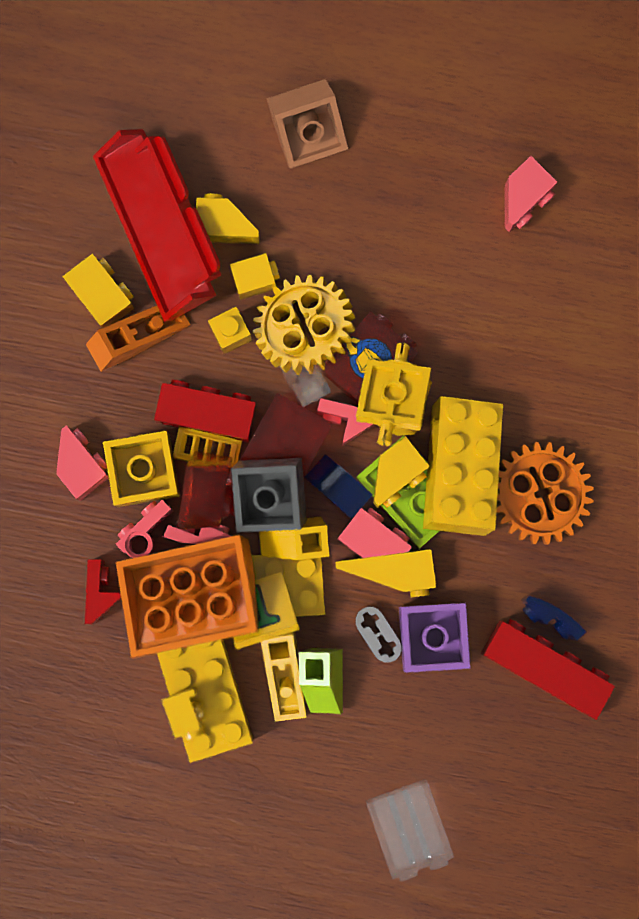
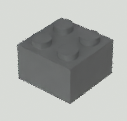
[231,458,307,532]

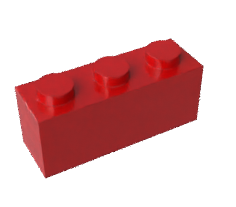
[154,379,257,443]

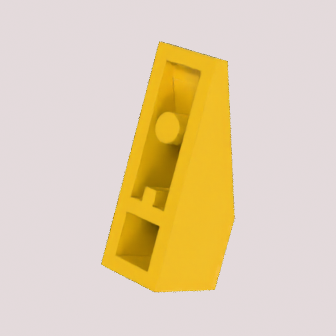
[335,550,436,597]
[261,631,307,722]

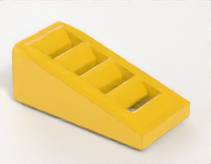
[173,426,242,471]

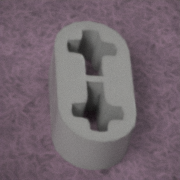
[355,607,401,662]

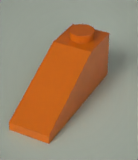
[86,305,190,371]

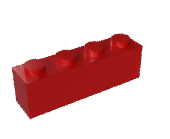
[481,619,615,720]

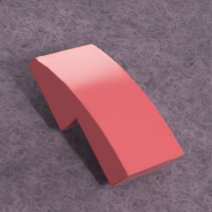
[164,522,232,545]

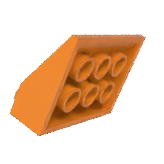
[116,535,258,658]

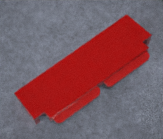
[93,129,222,322]

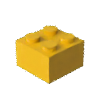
[103,431,180,507]

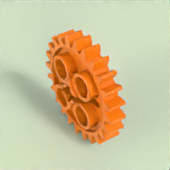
[496,442,594,545]

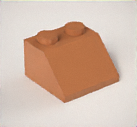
[267,79,348,169]

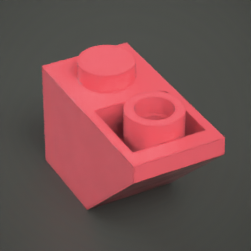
[505,156,557,232]
[56,425,109,501]
[337,508,412,558]

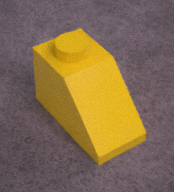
[196,193,260,244]

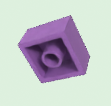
[399,603,470,673]

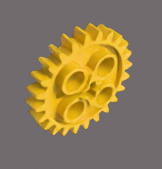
[253,275,356,375]

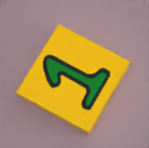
[233,572,299,649]

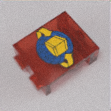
[321,311,419,404]

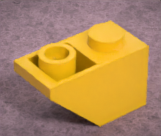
[373,436,429,508]
[259,517,329,560]

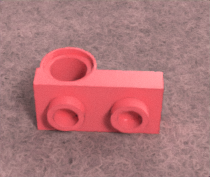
[116,500,174,558]

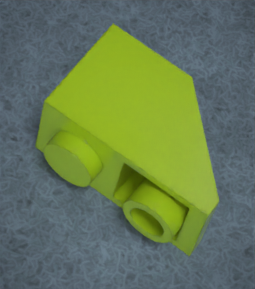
[299,648,343,714]

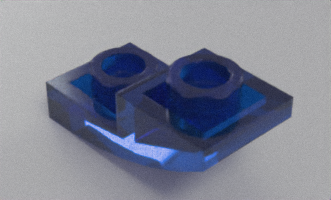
[521,596,586,640]

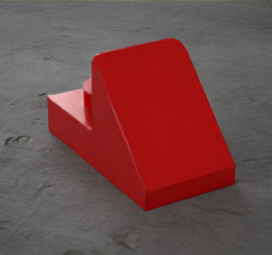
[85,559,122,624]

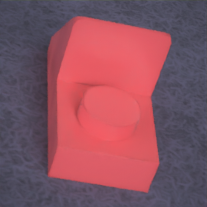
[317,398,376,446]

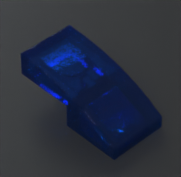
[304,454,373,519]

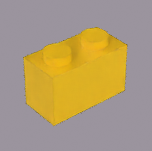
[62,253,134,328]

